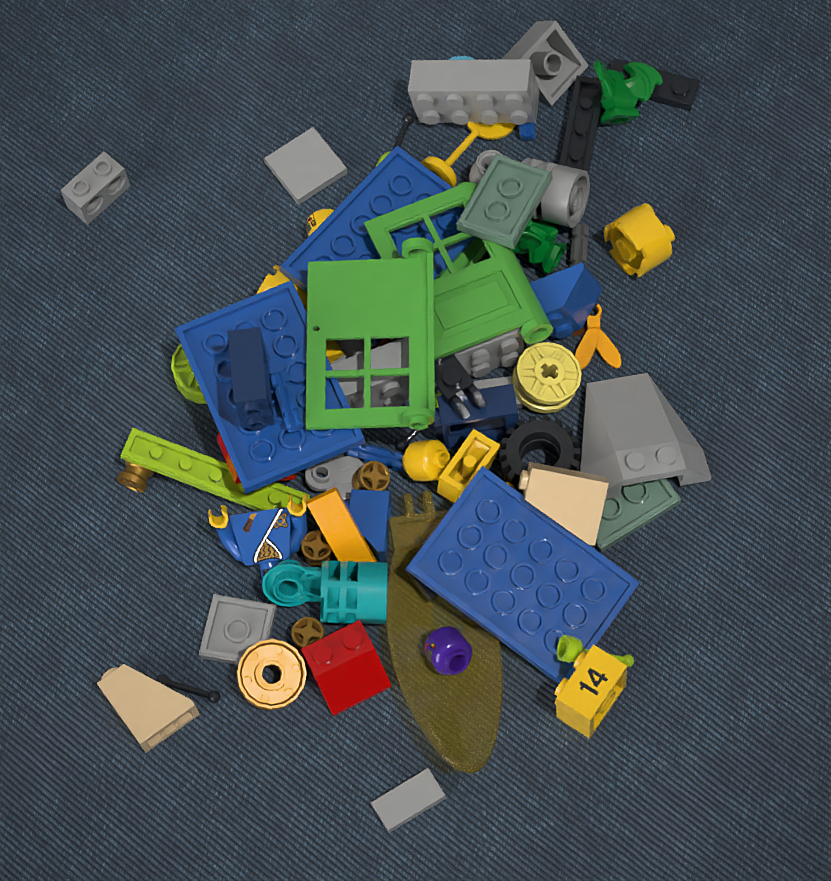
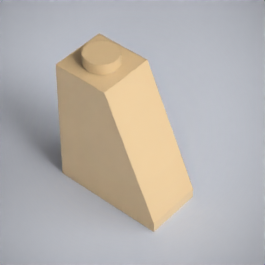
[519,462,609,546]
[97,664,200,753]

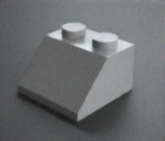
[501,21,589,106]

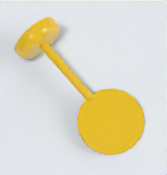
[420,122,517,188]

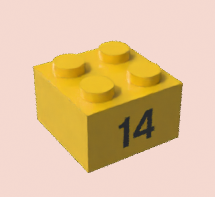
[554,644,627,739]

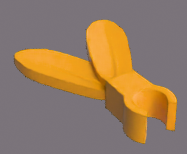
[575,304,621,370]

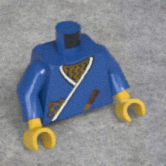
[208,494,308,581]

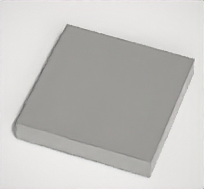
[264,127,348,205]
[198,594,277,665]

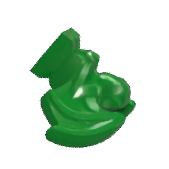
[593,59,663,125]
[512,218,567,274]

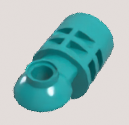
[262,559,388,624]

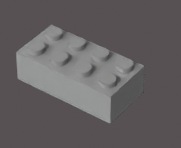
[408,59,540,125]

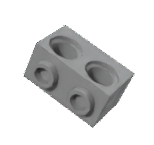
[60,151,130,225]

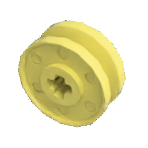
[511,342,582,414]

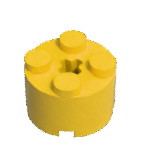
[604,203,675,277]

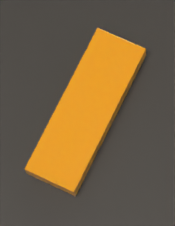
[307,487,377,562]

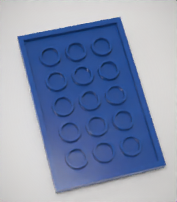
[280,146,477,346]
[175,280,366,494]
[405,466,640,684]

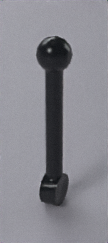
[156,674,221,703]

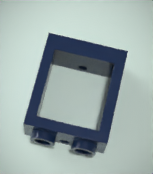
[228,327,275,430]
[434,384,519,450]

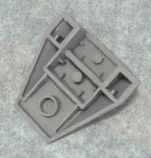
[580,373,712,499]

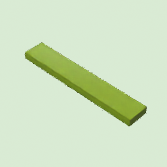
[121,428,310,511]

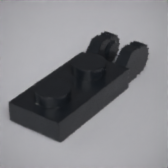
[434,354,487,419]

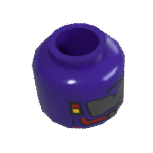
[424,626,473,676]

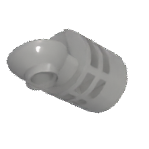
[469,150,590,228]

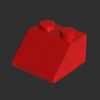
[301,620,392,717]

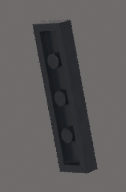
[559,75,603,175]

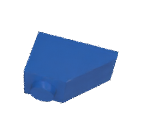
[345,489,392,562]

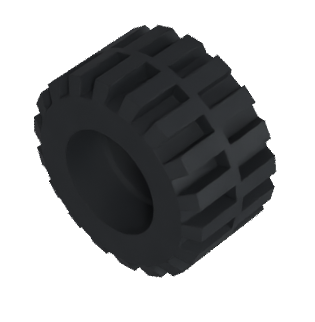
[500,416,580,494]

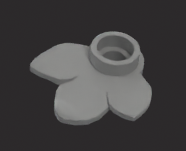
[305,453,364,501]

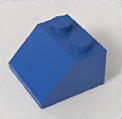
[530,262,602,339]

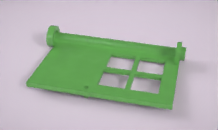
[364,182,553,360]
[306,237,435,430]

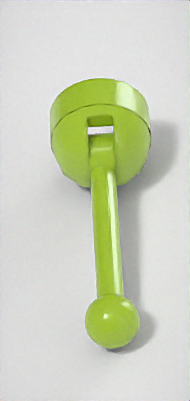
[557,634,634,667]

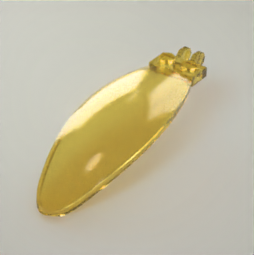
[386,491,503,773]

